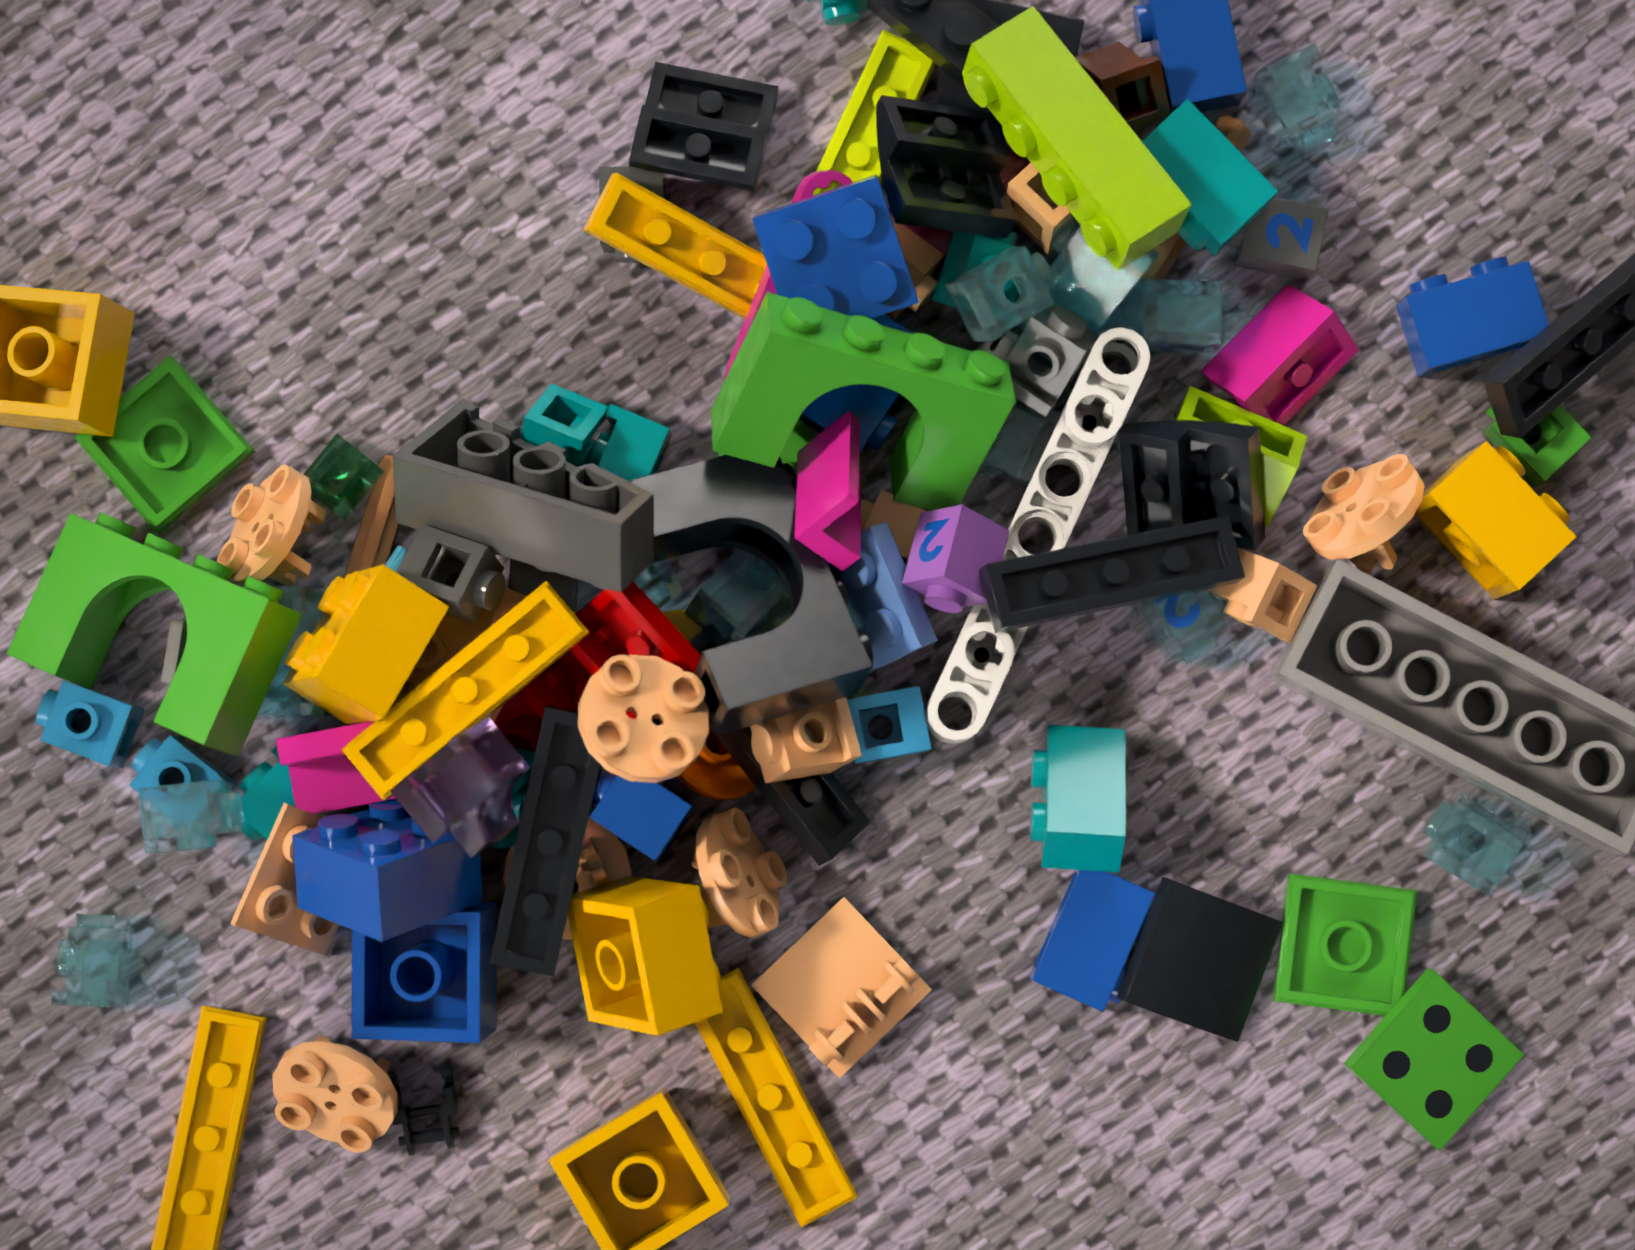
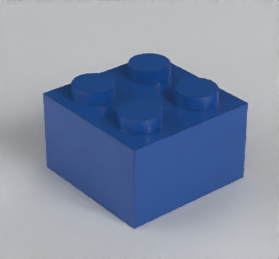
[752,174,919,319]
[292,797,483,942]
[352,902,497,1043]

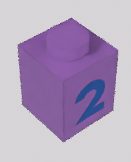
[902,504,1010,613]

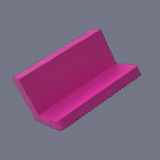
[1202,285,1359,426]
[795,411,862,572]
[276,721,425,814]

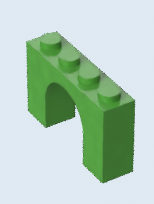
[710,292,1016,511]
[7,512,302,757]

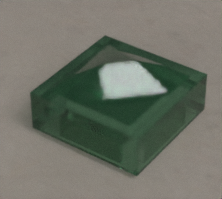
[304,433,385,521]

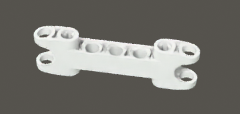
[925,327,1150,745]

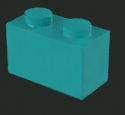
[1142,98,1278,257]
[1030,724,1126,872]

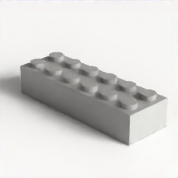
[1268,559,1635,855]

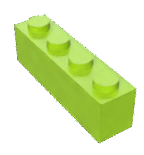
[962,6,1192,272]

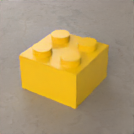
[0,285,135,437]
[1415,441,1577,600]
[282,564,449,724]
[568,876,723,1036]
[549,1087,731,1250]

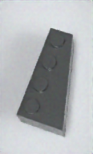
[392,399,654,592]

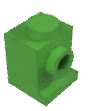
[1482,405,1592,488]

